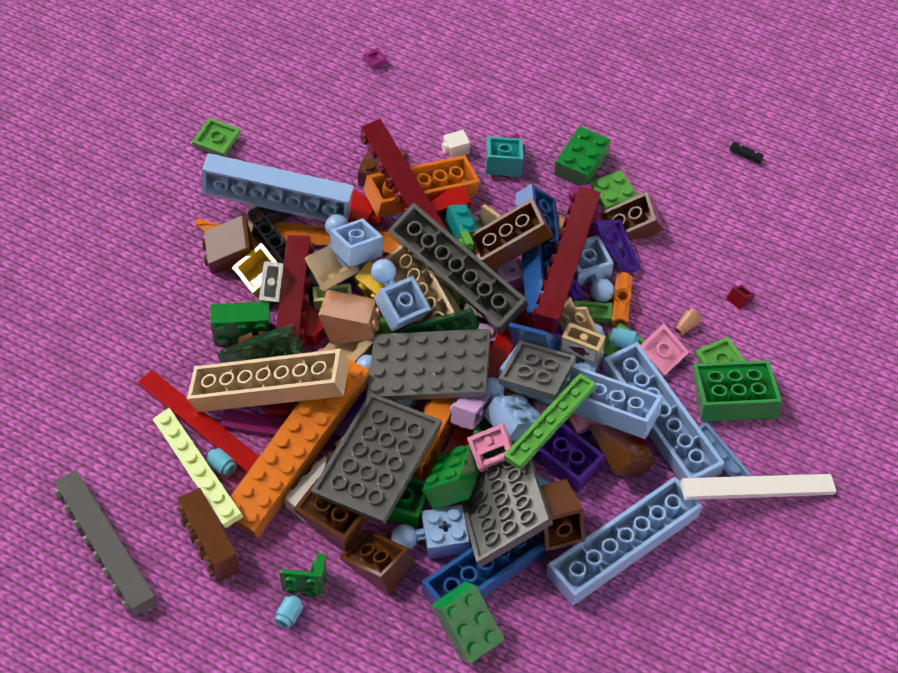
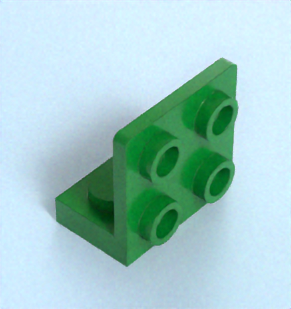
[279,553,327,596]

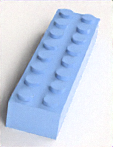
[202,153,353,221]
[602,342,725,481]
[499,345,663,439]
[546,477,702,606]

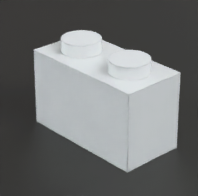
[259,261,284,302]

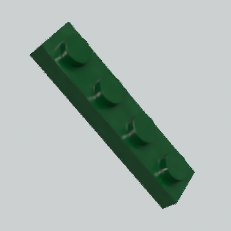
[402,308,479,333]

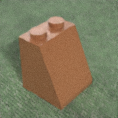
[318,290,383,344]

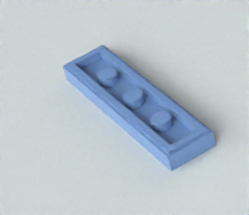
[698,422,752,477]

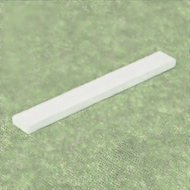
[680,474,837,500]

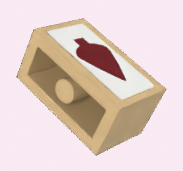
[560,322,606,364]

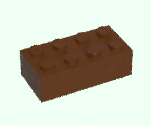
[470,198,553,271]
[176,488,240,583]

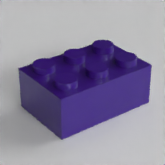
[532,423,605,493]

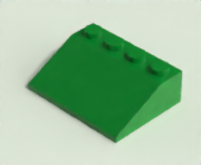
[692,360,782,422]

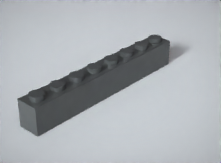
[54,470,157,618]

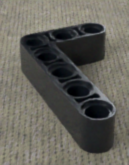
[247,206,293,267]

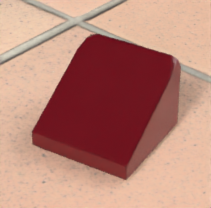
[726,285,755,309]

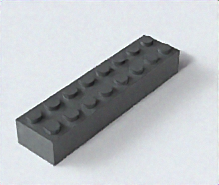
[388,203,529,334]

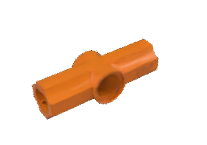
[611,272,632,327]

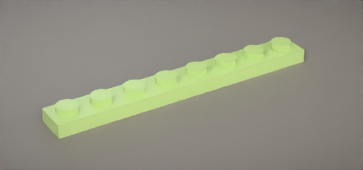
[153,408,243,528]

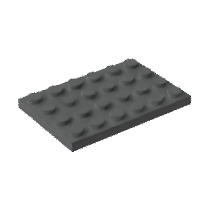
[366,329,491,401]
[311,393,442,525]
[461,443,553,567]

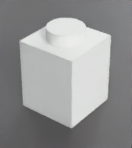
[441,130,470,158]

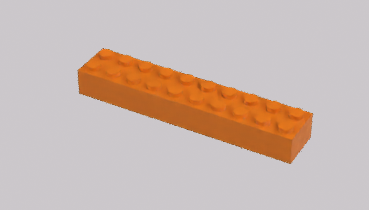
[230,357,370,540]

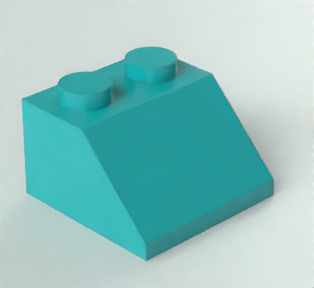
[485,136,524,177]
[443,204,482,240]

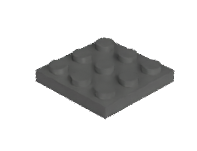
[498,340,576,400]

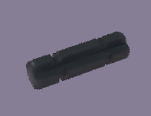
[730,142,764,164]

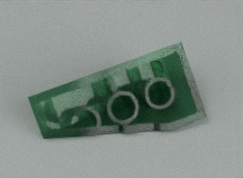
[217,323,303,363]

